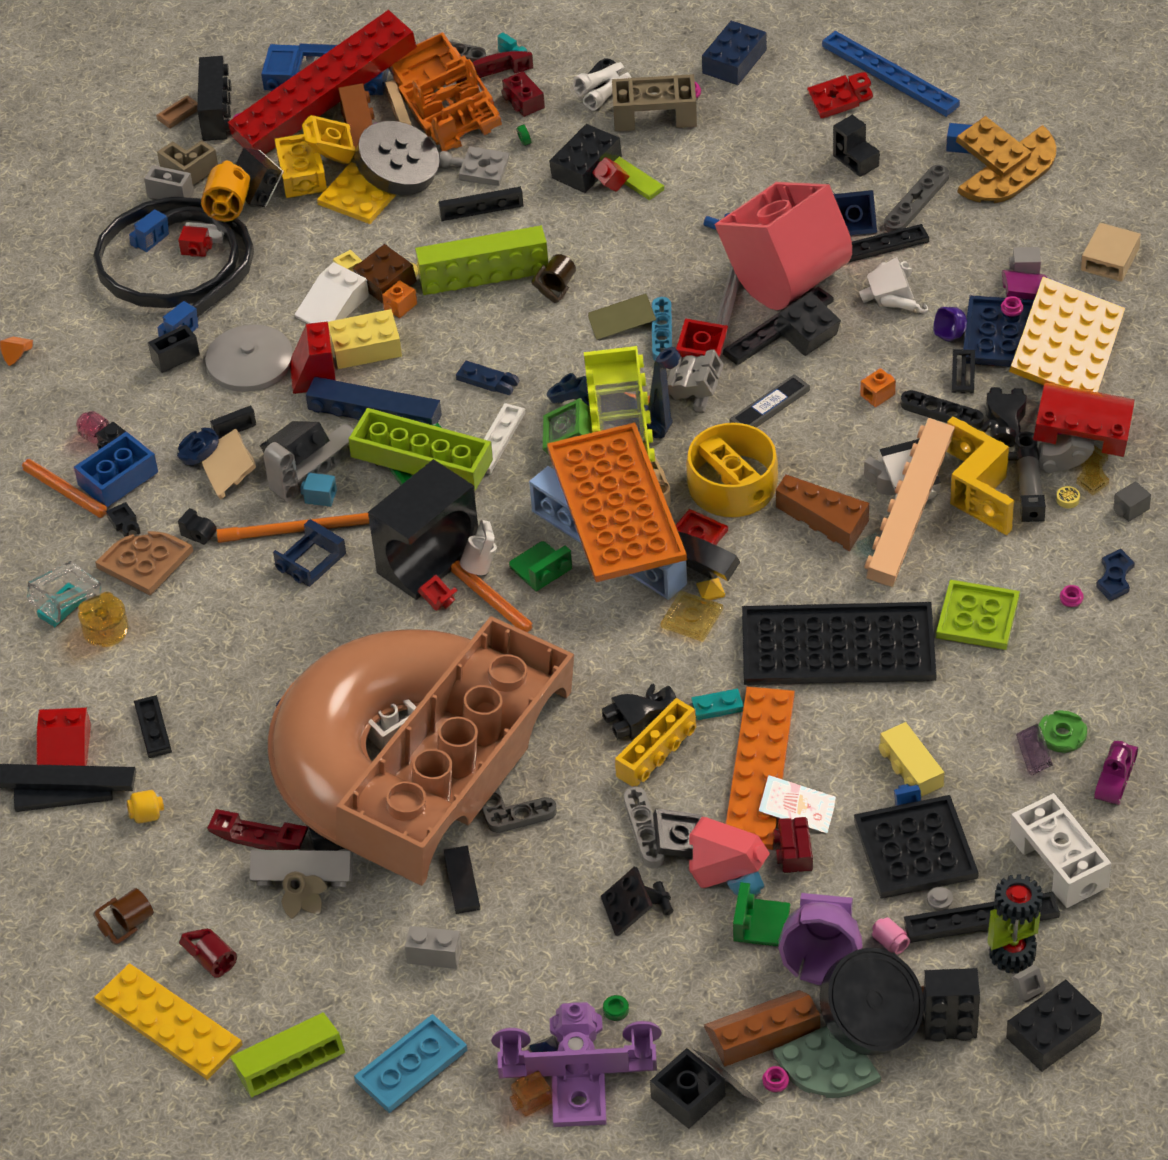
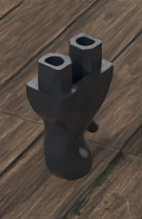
[981,387,1027,447]
[602,684,676,740]

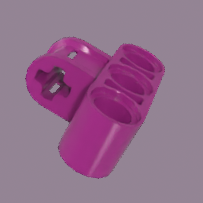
[1094,741,1138,805]

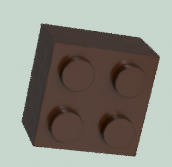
[353,244,417,303]

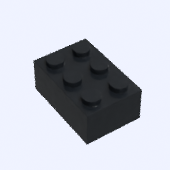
[549,124,622,193]
[923,968,980,1042]
[1006,979,1102,1072]

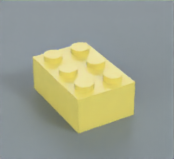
[328,309,402,369]

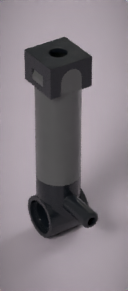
[1008,431,1046,522]

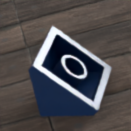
[833,190,877,235]

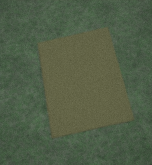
[588,293,656,340]

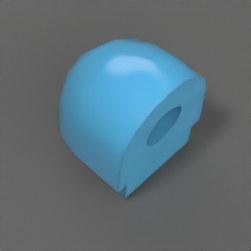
[727,872,765,896]

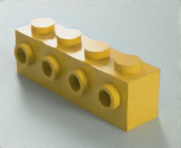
[615,698,696,787]

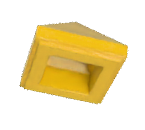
[696,578,725,602]

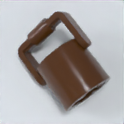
[93,888,154,945]

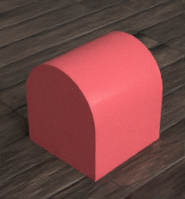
[714,182,852,310]

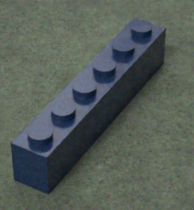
[306,377,442,425]

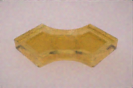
[1076,445,1109,495]

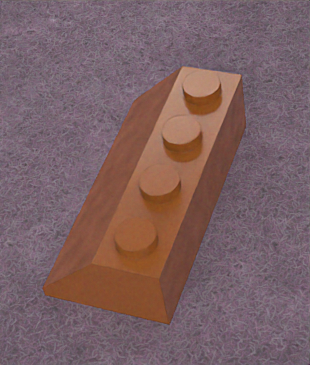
[704,990,820,1067]

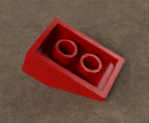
[37,707,91,766]

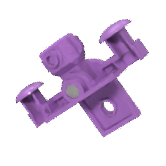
[491,1002,662,1127]

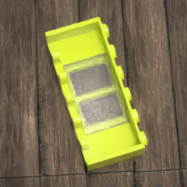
[583,346,656,462]

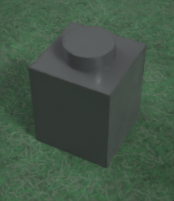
[1113,481,1151,522]

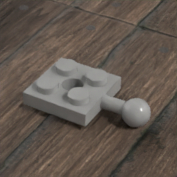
[439,146,509,186]

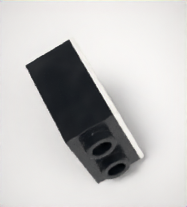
[235,147,284,207]

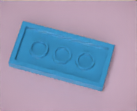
[354,1014,468,1113]

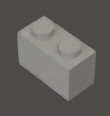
[144,165,194,199]
[405,926,462,969]

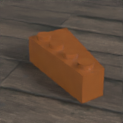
[339,84,375,161]
[776,474,869,552]

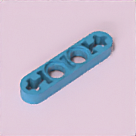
[652,297,672,361]

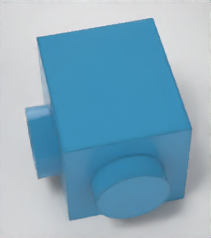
[301,473,337,507]

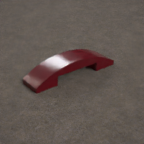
[456,51,533,84]
[207,809,308,850]

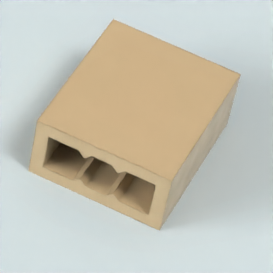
[1081,223,1141,282]

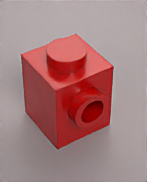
[592,157,630,192]
[178,226,213,257]

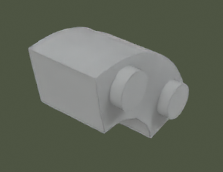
[1038,434,1094,473]

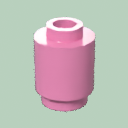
[872,917,910,955]

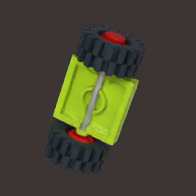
[987,874,1043,973]

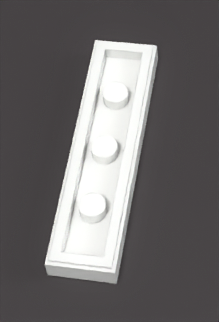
[484,403,525,474]

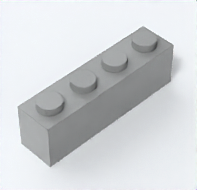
[250,850,353,887]

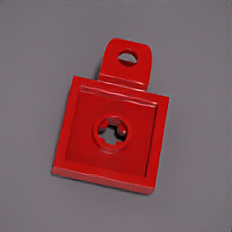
[807,72,873,118]

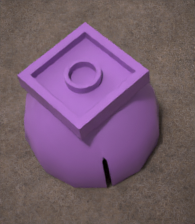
[778,893,862,985]

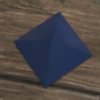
[529,1036,559,1052]

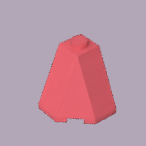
[689,817,770,888]

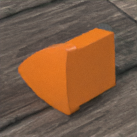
[0,336,33,366]

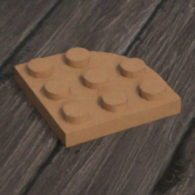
[95,531,193,595]

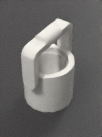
[460,520,497,575]

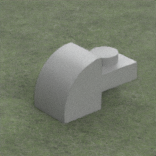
[864,456,896,495]

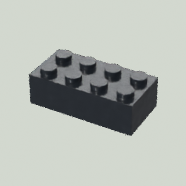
[197,56,232,141]

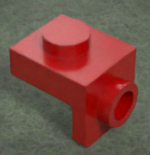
[418,575,458,611]

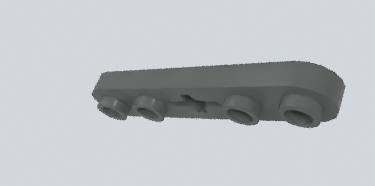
[884,165,949,232]

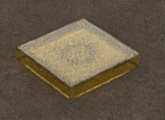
[660,590,723,642]

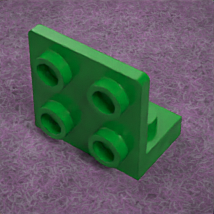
[733,882,791,947]

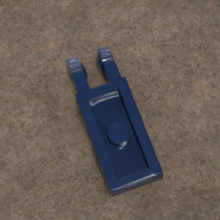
[456,360,520,395]

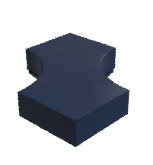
[1096,548,1135,601]

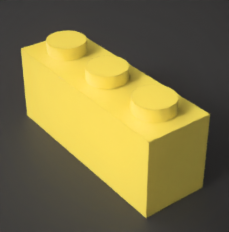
[879,722,944,797]

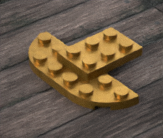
[956,116,1056,204]

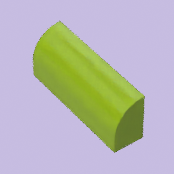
[230,1012,345,1098]

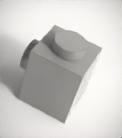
[1009,247,1041,274]

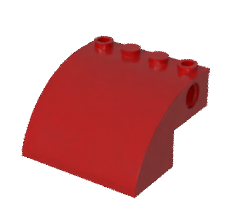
[1033,382,1135,457]

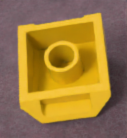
[302,115,356,164]

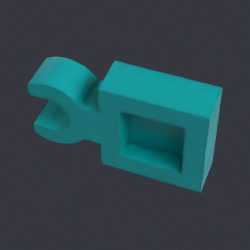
[497,32,527,53]

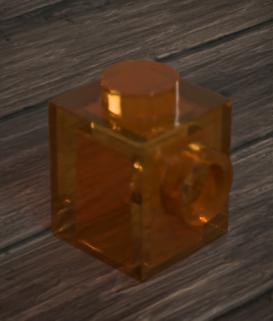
[510,1070,552,1117]

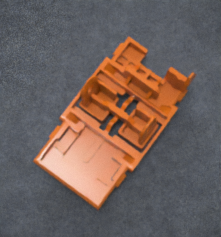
[388,32,502,151]

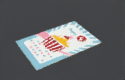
[759,775,835,833]

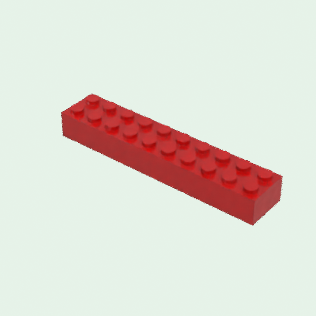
[228,9,417,154]

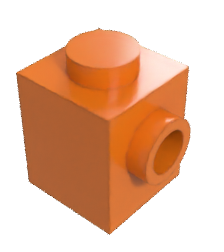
[382,280,417,318]
[860,368,896,407]

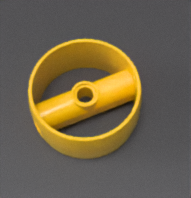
[686,423,778,517]

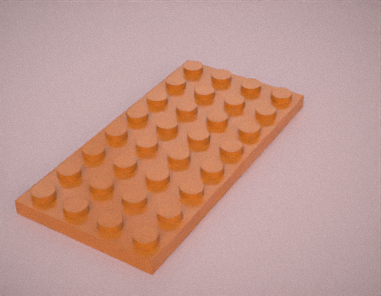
[547,423,687,582]

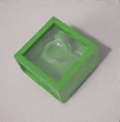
[542,398,592,456]

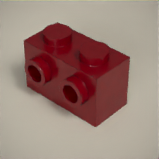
[501,71,545,117]

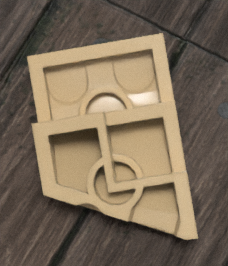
[202,429,256,500]

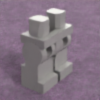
[666,350,724,401]

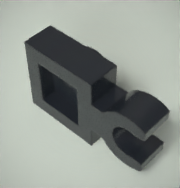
[106,502,141,537]

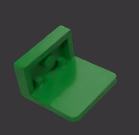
[509,541,572,592]

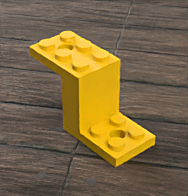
[947,416,1014,536]

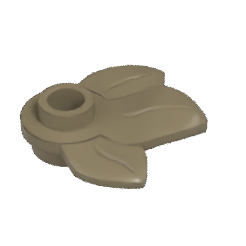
[281,871,327,919]

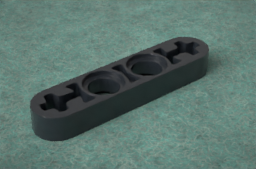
[901,390,984,430]

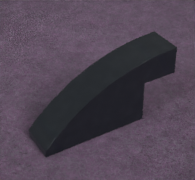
[678,531,740,581]

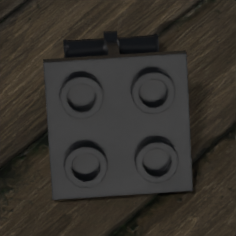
[600,866,674,936]

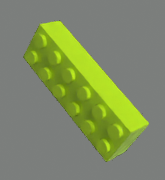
[415,225,548,295]
[348,408,493,491]

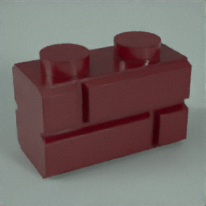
[773,817,813,873]

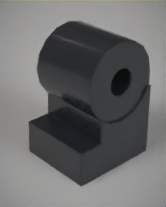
[178,508,217,545]

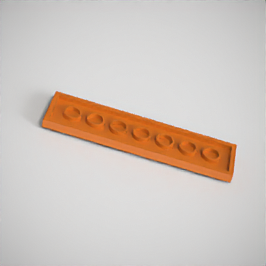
[726,687,795,850]

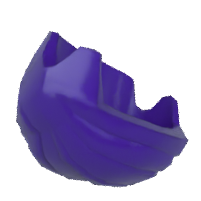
[933,307,967,342]

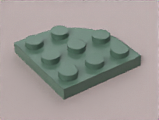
[773,1025,881,1098]

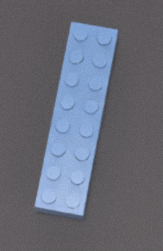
[529,466,687,600]

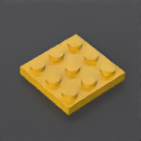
[317,162,396,224]

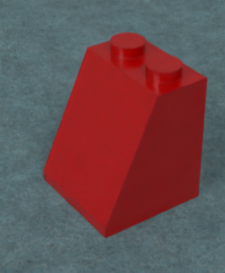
[290,321,336,394]

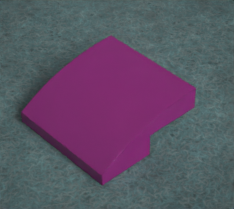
[1002,270,1047,300]

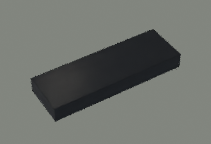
[134,695,172,758]
[444,845,480,914]

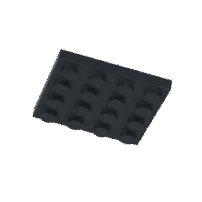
[854,795,979,899]

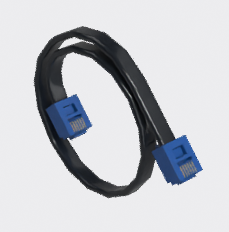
[93,197,254,337]

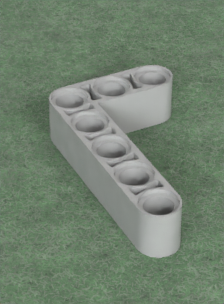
[264,424,354,502]

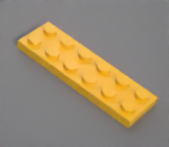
[94,963,243,1080]

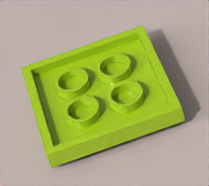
[936,579,1020,650]

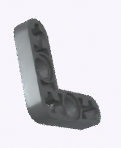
[482,787,557,833]

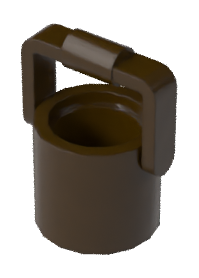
[531,254,576,303]

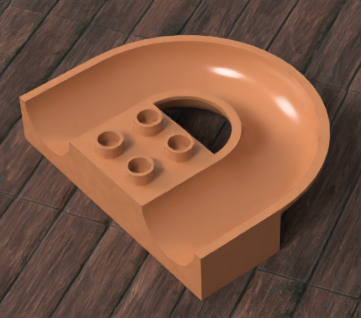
[268,616,574,886]

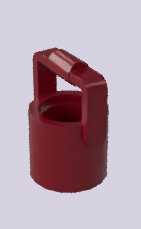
[179,928,237,978]

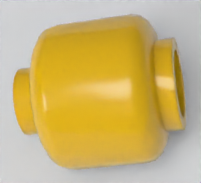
[127,790,164,824]

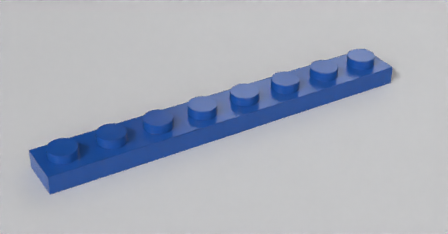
[822,31,960,117]

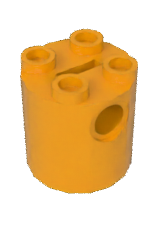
[201,160,250,222]

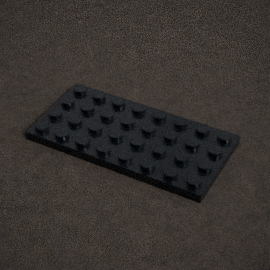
[742,602,937,685]

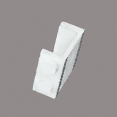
[877,439,941,500]

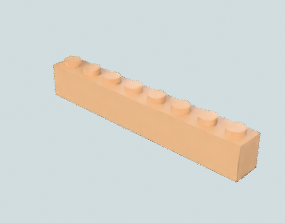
[864,418,954,587]

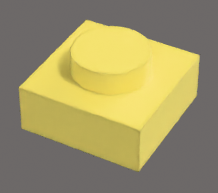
[333,250,362,272]

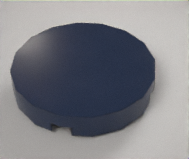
[177,427,219,465]

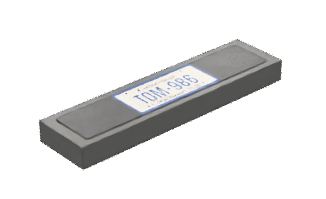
[730,374,810,428]

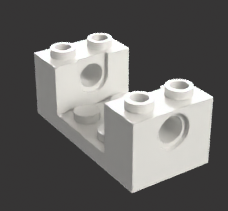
[1010,793,1112,908]

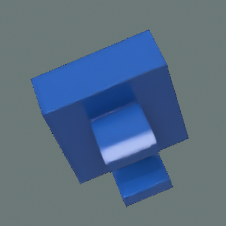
[894,784,921,806]

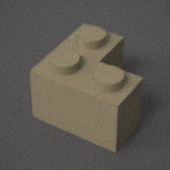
[157,140,218,185]

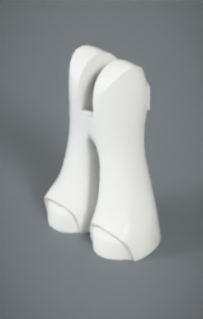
[573,62,632,111]

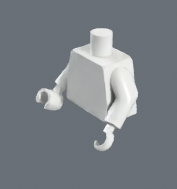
[859,257,928,314]

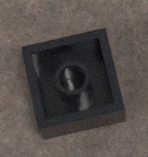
[775,292,841,356]
[650,1048,726,1129]

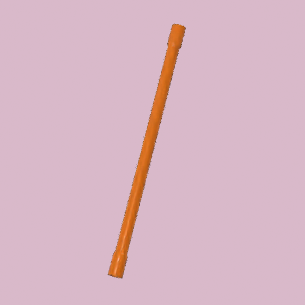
[217,513,370,543]

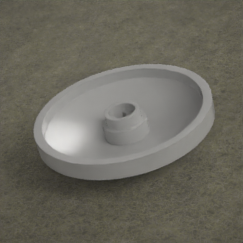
[205,324,293,392]

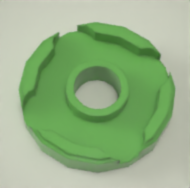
[1038,710,1087,753]

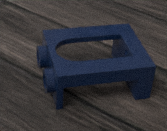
[273,519,346,587]

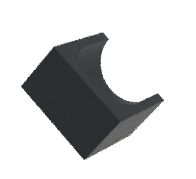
[368,459,478,600]

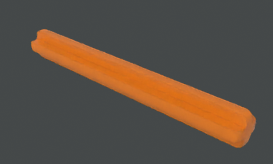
[22,459,107,518]
[451,561,533,633]

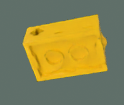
[275,134,327,198]

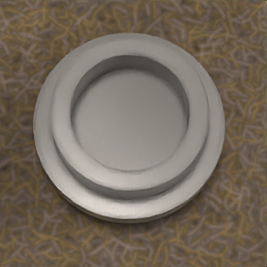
[927,887,953,911]

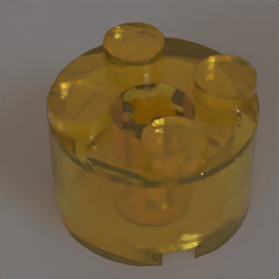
[78,592,129,647]

